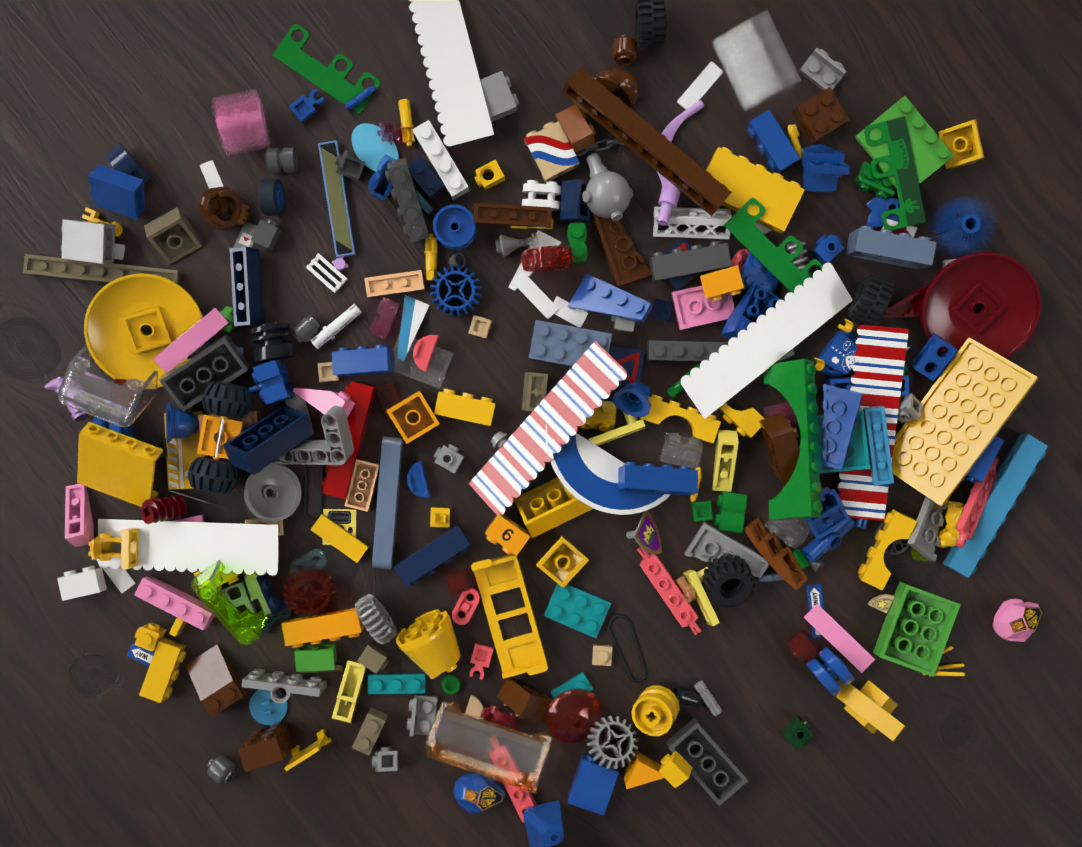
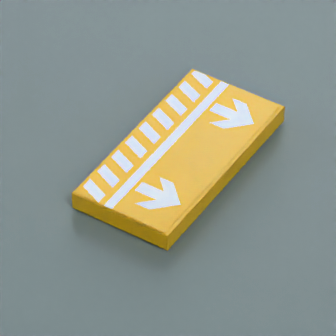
[164,411,207,490]

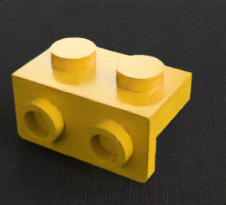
[576,400,617,432]

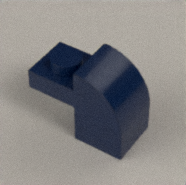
[106,143,151,183]

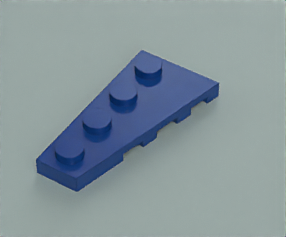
[823,384,863,470]

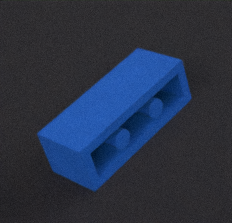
[746,110,800,174]
[332,345,394,377]

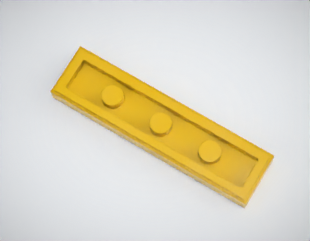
[836,679,905,742]

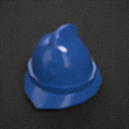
[612,382,651,417]
[166,401,199,443]

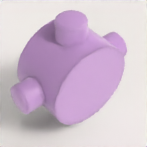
[332,256,349,272]

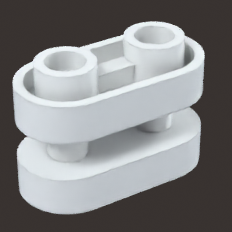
[522,180,561,211]

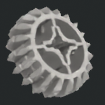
[355,594,397,645]
[587,716,639,770]

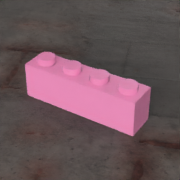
[134,575,218,630]

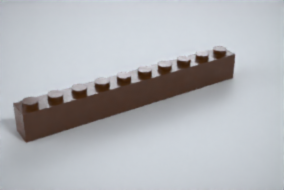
[562,67,732,216]

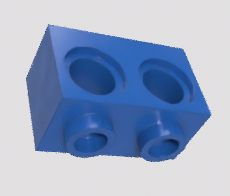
[911,333,958,381]

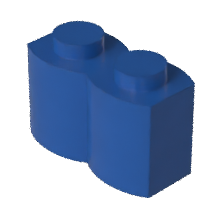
[368,155,396,200]

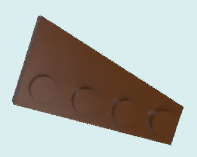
[591,213,652,287]

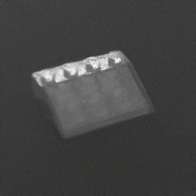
[712,10,801,111]

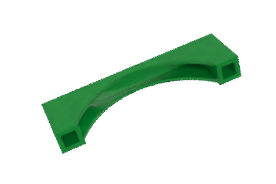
[763,359,822,520]

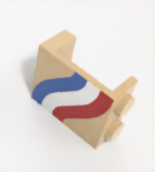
[524,121,580,184]

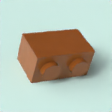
[555,104,596,153]

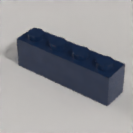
[229,247,264,327]
[393,524,471,587]

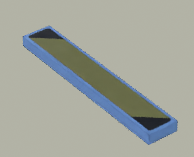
[318,140,356,258]

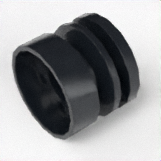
[249,322,296,363]

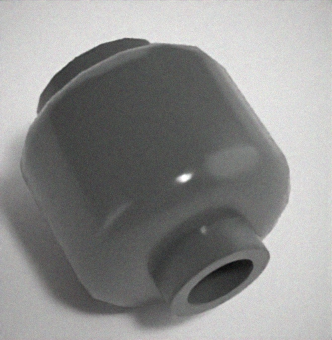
[207,755,237,785]

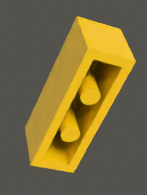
[434,389,496,426]
[139,638,186,703]

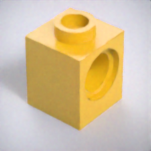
[474,159,505,191]

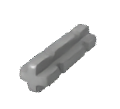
[694,680,722,716]

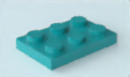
[544,583,611,638]

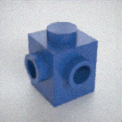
[811,234,844,265]

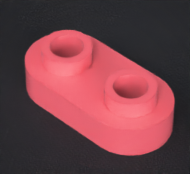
[452,588,480,625]

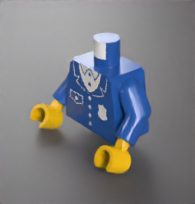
[814,319,859,377]

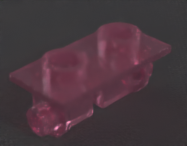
[369,297,400,340]

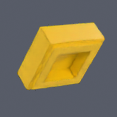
[169,617,187,637]

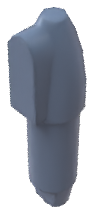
[757,573,784,583]

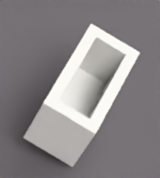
[57,566,107,601]

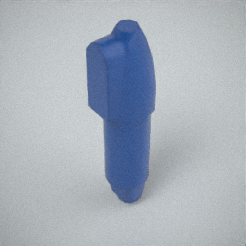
[345,86,376,110]

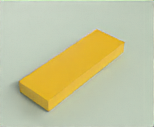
[311,514,369,563]

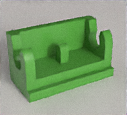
[294,643,337,672]

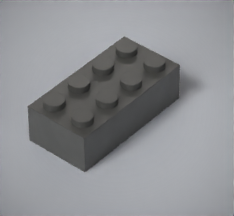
[159,334,249,412]
[666,717,748,806]

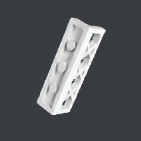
[653,207,732,239]

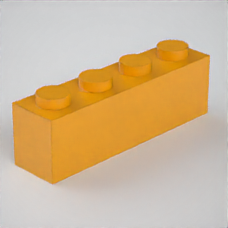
[282,608,364,648]

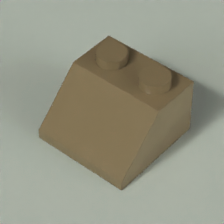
[144,207,202,265]

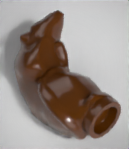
[592,68,640,107]

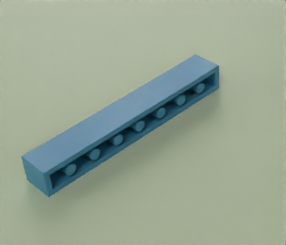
[942,434,1048,578]

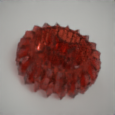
[521,245,573,272]
[283,566,336,618]

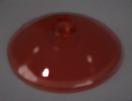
[546,689,602,743]

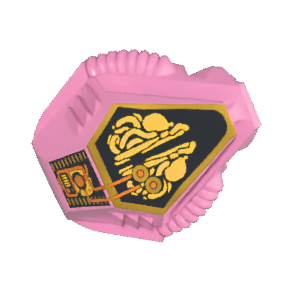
[992,599,1042,642]

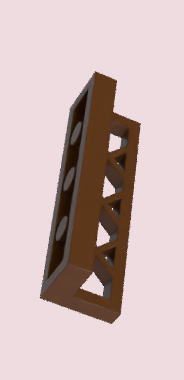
[471,203,552,228]

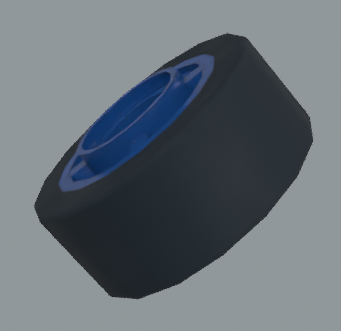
[259,179,286,216]

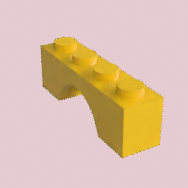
[639,394,721,443]
[715,402,765,438]
[858,509,917,591]

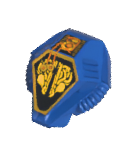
[454,769,506,814]

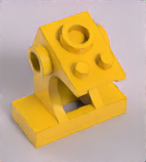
[88,528,139,569]

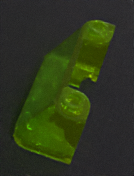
[191,560,268,645]

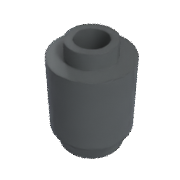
[292,315,321,343]

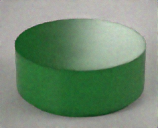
[441,674,461,694]

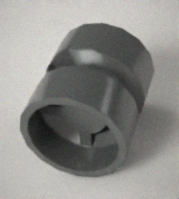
[266,147,298,174]

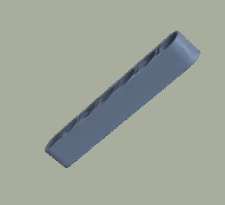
[372,436,403,570]

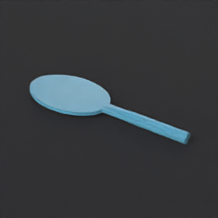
[351,123,434,214]

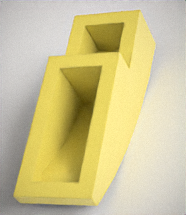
[332,660,366,724]

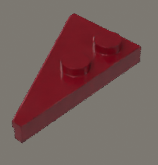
[881,282,931,318]

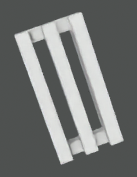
[306,253,348,293]

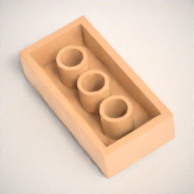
[345,459,380,512]

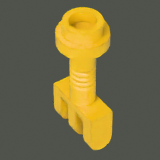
[82,207,123,237]

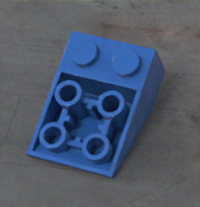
[721,281,782,340]

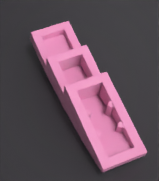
[153,308,229,374]
[804,604,875,673]

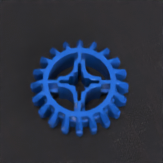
[430,265,482,317]

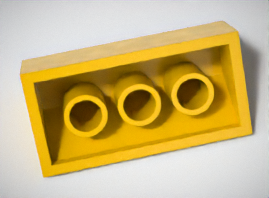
[514,477,594,538]

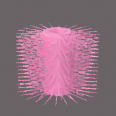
[212,89,270,156]

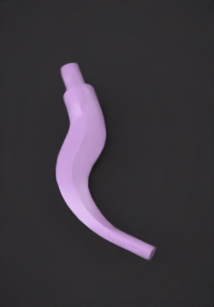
[657,100,705,226]

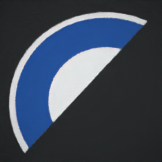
[545,424,670,515]

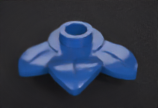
[867,197,900,227]

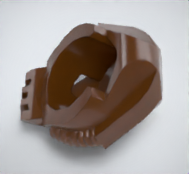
[198,186,252,230]

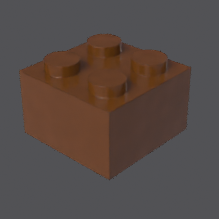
[792,87,850,145]

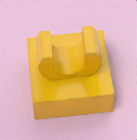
[430,507,451,527]

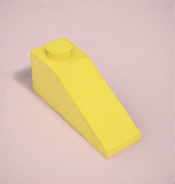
[712,430,739,492]

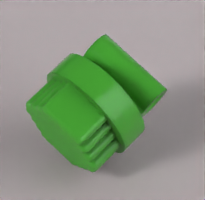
[220,306,237,332]

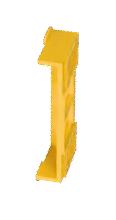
[471,554,548,679]

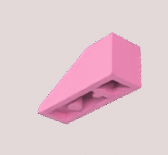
[293,388,355,417]
[65,484,94,547]

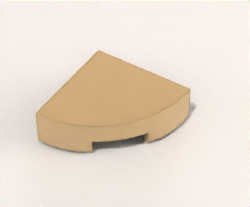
[465,694,484,719]

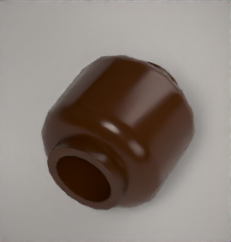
[612,35,637,66]

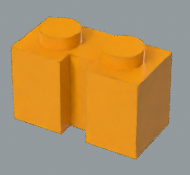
[700,265,745,302]

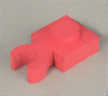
[470,643,494,680]

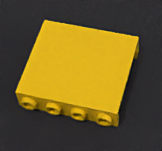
[77,422,163,507]

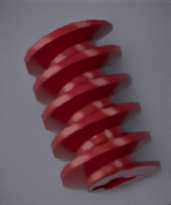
[141,494,187,524]

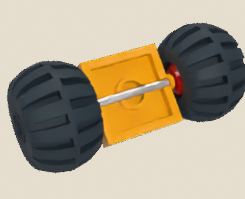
[188,382,252,494]

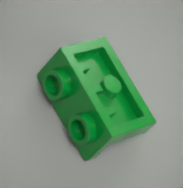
[854,161,895,200]

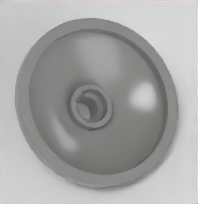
[244,464,301,522]

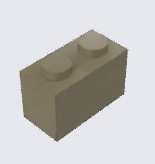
[352,707,388,756]

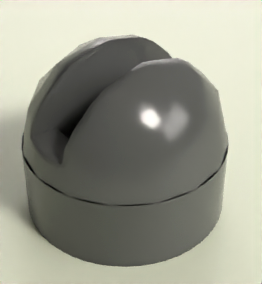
[449,253,466,269]

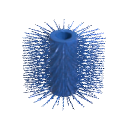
[928,195,999,258]

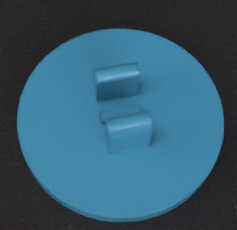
[249,689,288,725]

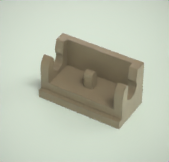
[521,372,548,411]

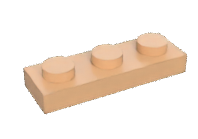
[364,270,425,297]

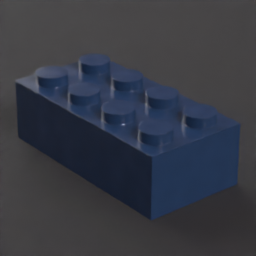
[223,405,314,475]

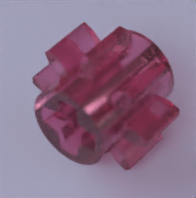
[377,119,401,145]

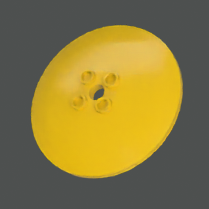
[84,273,204,388]

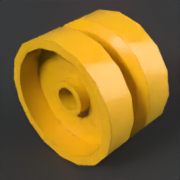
[631,685,680,736]

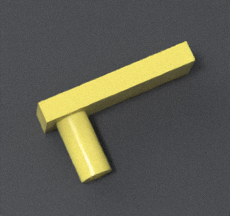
[588,412,645,446]
[684,567,720,626]

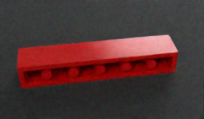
[321,381,376,499]

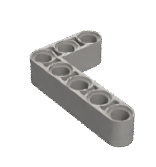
[271,405,354,465]

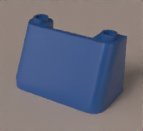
[524,801,564,847]

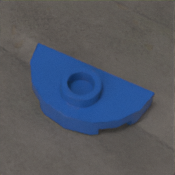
[407,460,431,498]

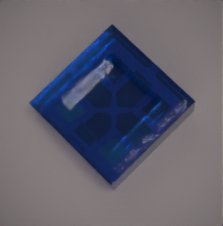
[650,299,674,322]

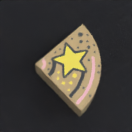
[868,594,895,613]

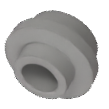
[491,431,509,449]

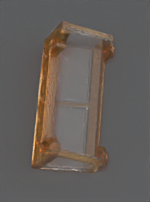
[425,701,552,794]

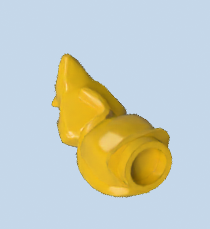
[936,501,964,548]

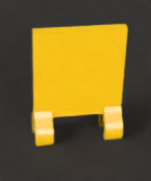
[284,729,332,771]

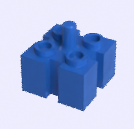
[248,360,296,405]

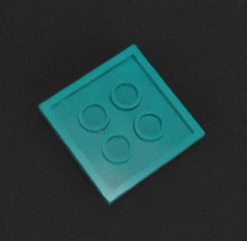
[817,410,870,474]

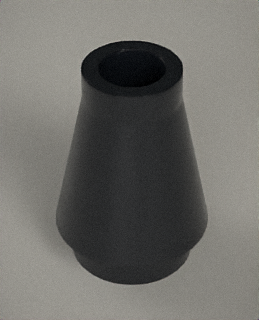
[673,685,701,707]

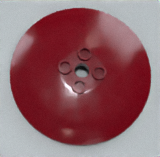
[921,252,1041,358]

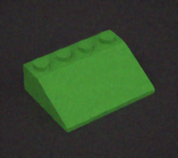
[855,96,954,189]
[873,581,961,677]

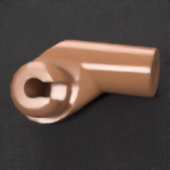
[676,576,697,602]

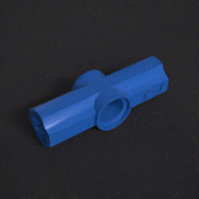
[802,515,855,563]

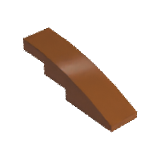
[743,517,808,590]

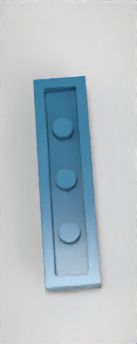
[863,406,894,486]

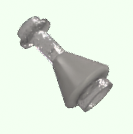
[495,233,539,257]

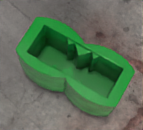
[567,223,587,265]
[714,491,747,533]

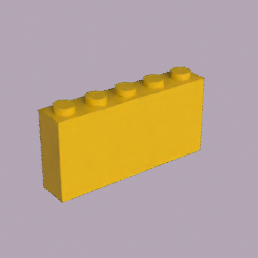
[706,147,805,234]

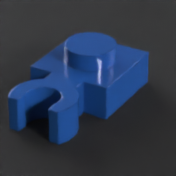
[289,89,325,123]

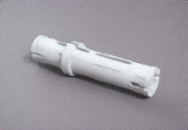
[310,304,362,349]

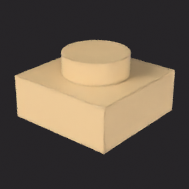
[592,644,612,666]

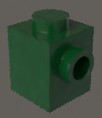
[780,716,813,751]

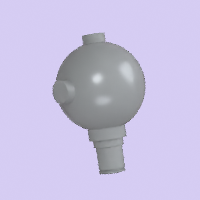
[582,153,633,221]

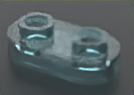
[290,549,326,579]

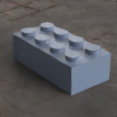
[845,226,937,270]
[529,320,612,367]

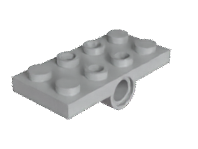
[241,669,327,704]

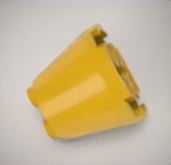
[396,609,461,679]

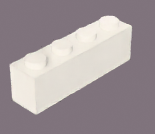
[412,120,470,201]

